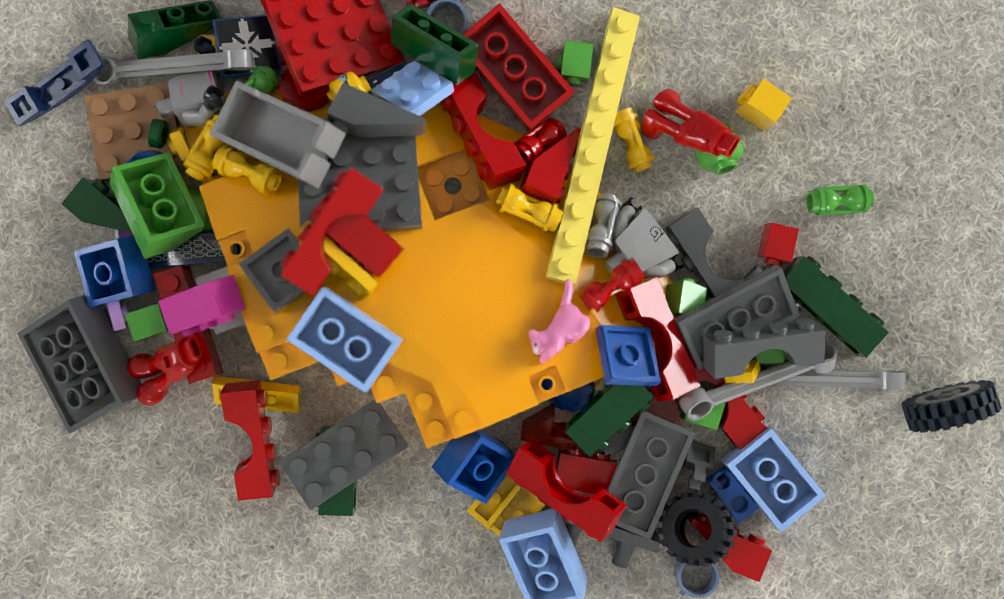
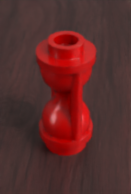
[515,118,567,166]
[579,258,645,312]

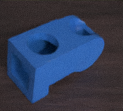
[706,466,759,524]

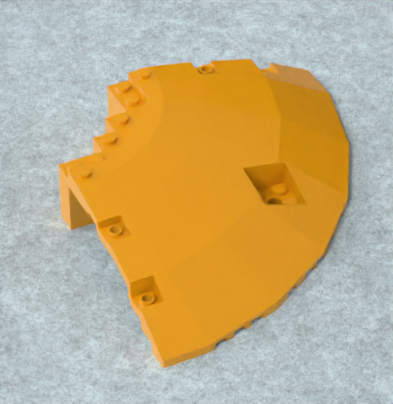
[183,87,683,448]

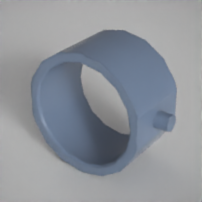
[426,0,468,34]
[674,561,720,598]

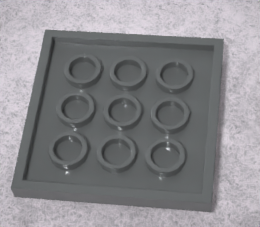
[298,119,422,236]

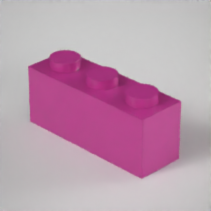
[158,275,245,337]

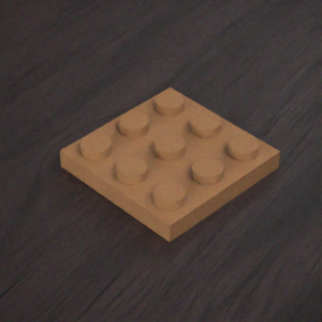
[85,82,185,181]

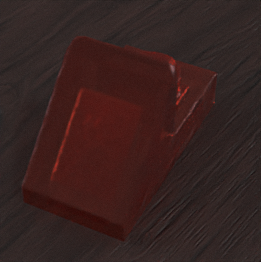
[520,403,577,451]

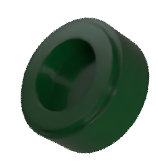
[148,118,169,149]

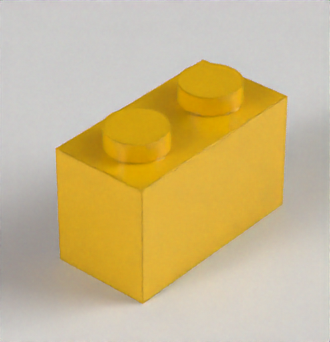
[735,78,793,131]

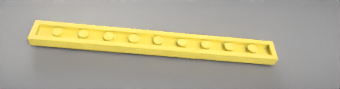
[545,7,640,286]

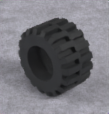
[658,491,737,566]

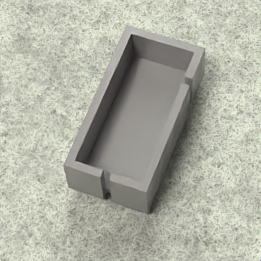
[209,81,346,189]

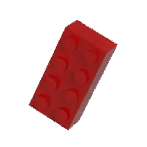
[462,3,575,133]

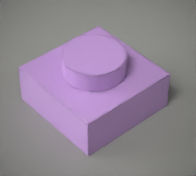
[106,300,128,331]

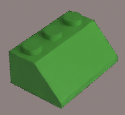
[110,152,205,259]

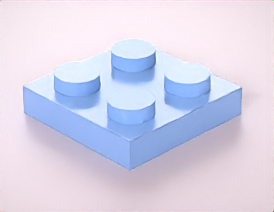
[371,60,454,116]

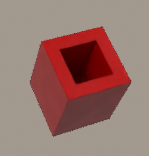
[757,222,799,267]

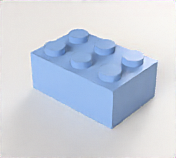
[287,287,403,393]
[720,426,826,532]
[499,509,588,599]

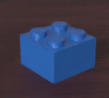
[73,236,156,307]
[432,429,516,504]

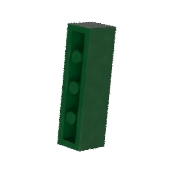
[783,256,889,358]

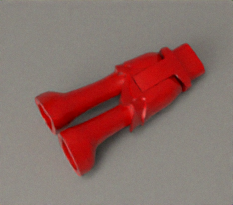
[642,88,740,158]
[126,337,203,406]

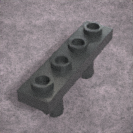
[548,506,661,569]

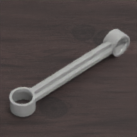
[93,49,254,86]
[679,341,838,421]
[759,368,905,390]

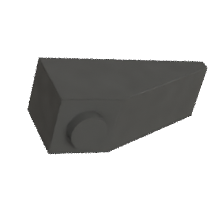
[327,83,426,137]

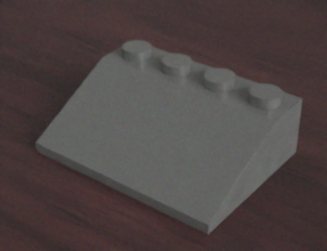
[17,295,141,434]

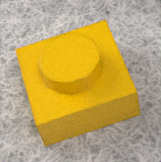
[168,126,190,161]
[724,359,760,384]

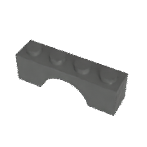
[666,208,746,298]
[703,319,826,379]

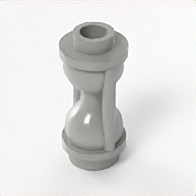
[585,193,622,258]

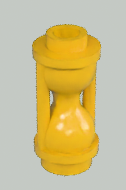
[613,107,656,173]
[183,115,228,181]
[212,147,282,195]
[496,184,563,232]

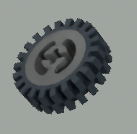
[901,380,1002,433]

